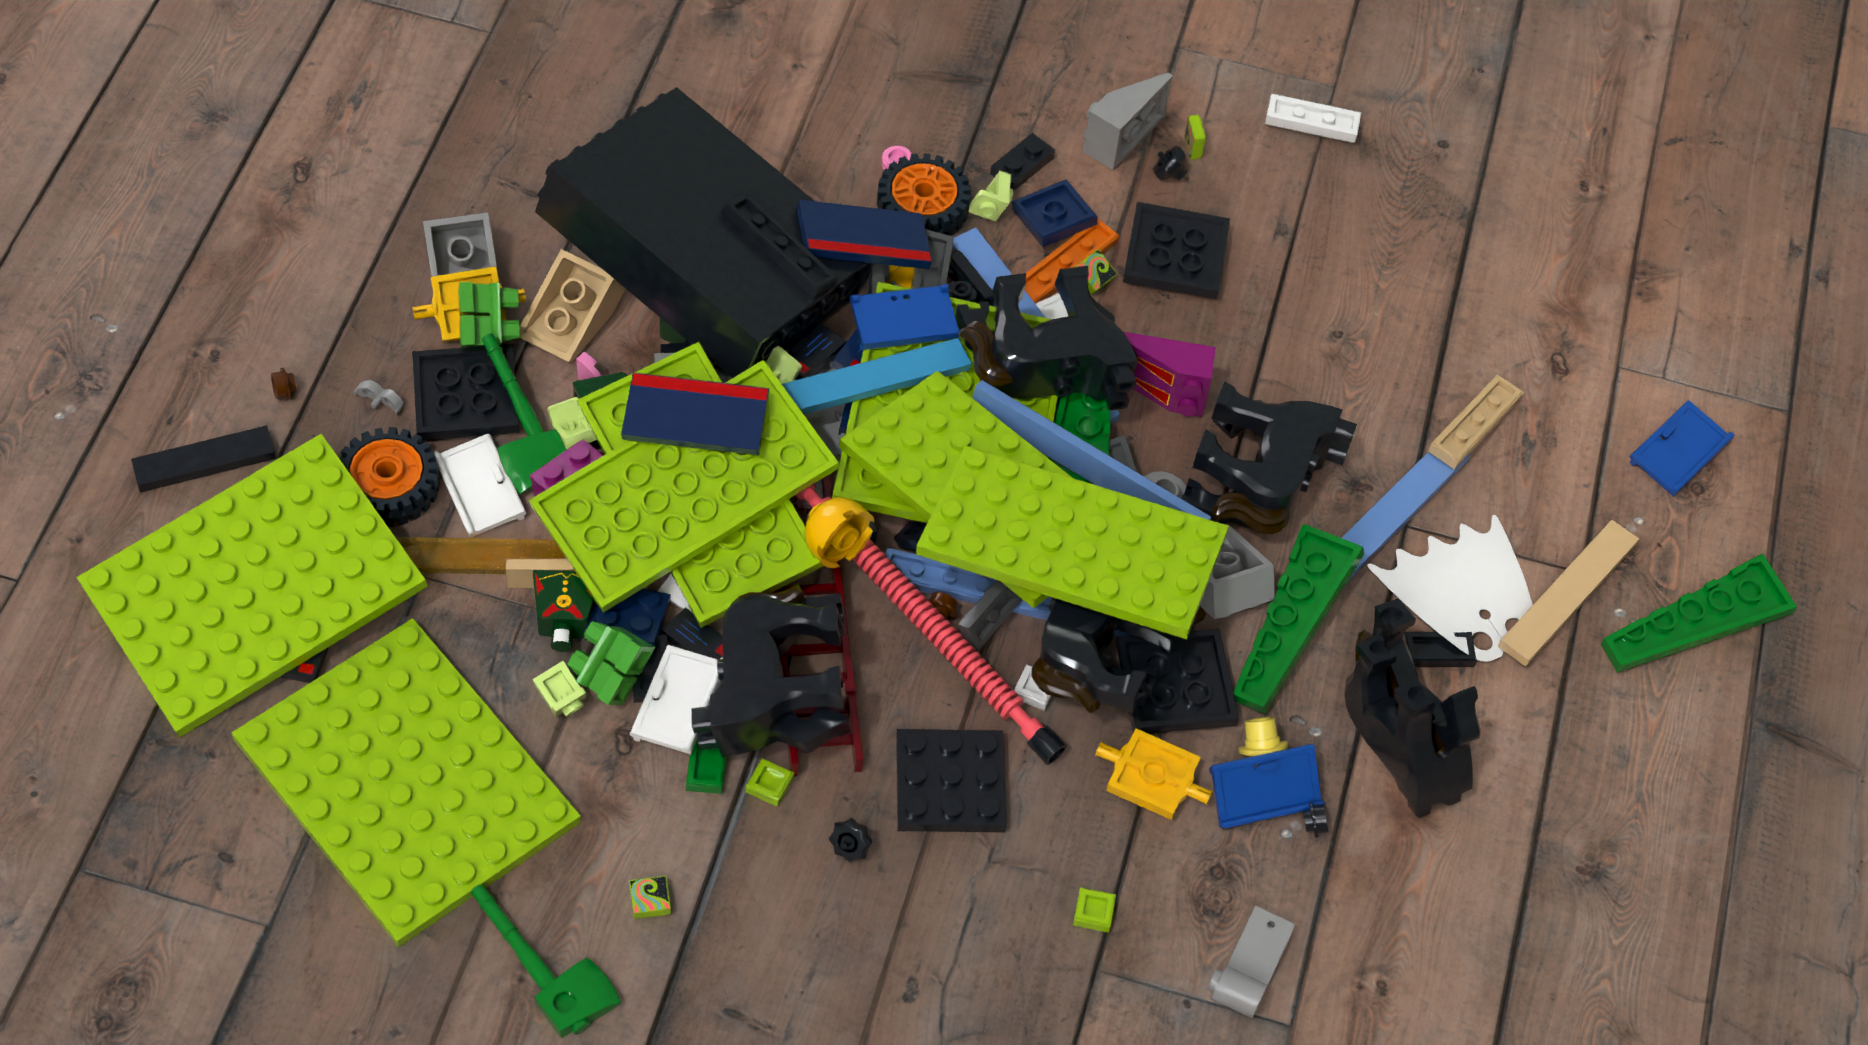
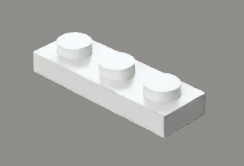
[1265,94,1361,143]

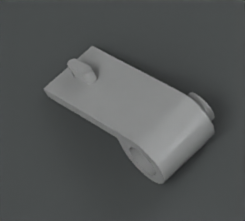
[1207,906,1296,1019]

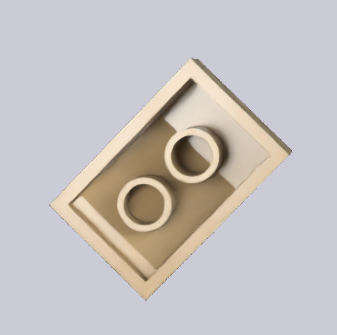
[520,249,626,363]

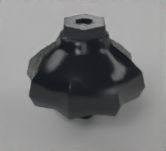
[1153,146,1187,180]
[829,818,873,862]

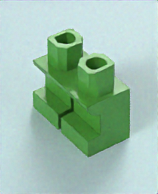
[458,282,520,348]
[567,622,655,705]

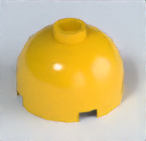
[804,497,874,568]

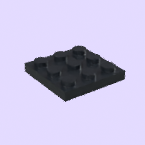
[1123,202,1230,299]
[412,344,520,440]
[1116,629,1239,734]
[896,729,1007,833]

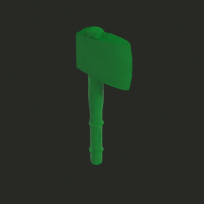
[482,333,566,494]
[471,884,621,1038]

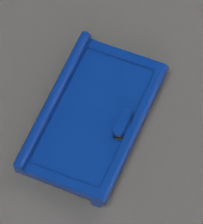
[850,284,959,350]
[1630,400,1735,497]
[1209,744,1325,829]

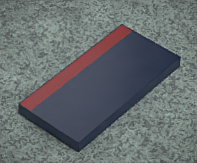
[796,200,932,269]
[621,373,770,455]

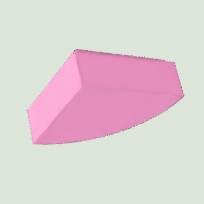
[576,352,601,380]

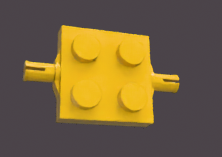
[412,266,526,343]
[1095,729,1213,820]

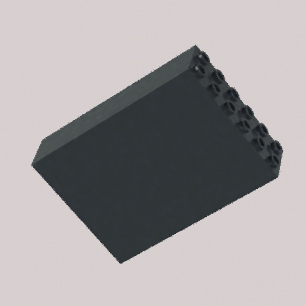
[535,87,874,378]

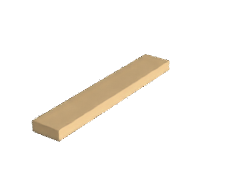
[1498,520,1639,667]

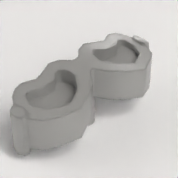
[353,380,405,415]

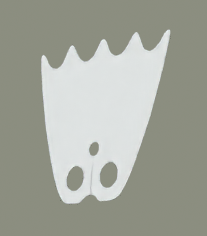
[1367,515,1533,662]

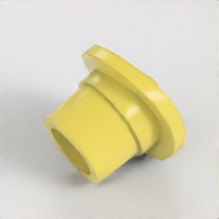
[1238,717,1288,756]

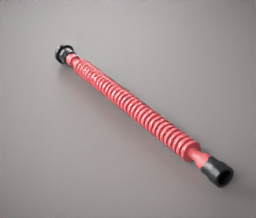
[796,484,1067,765]

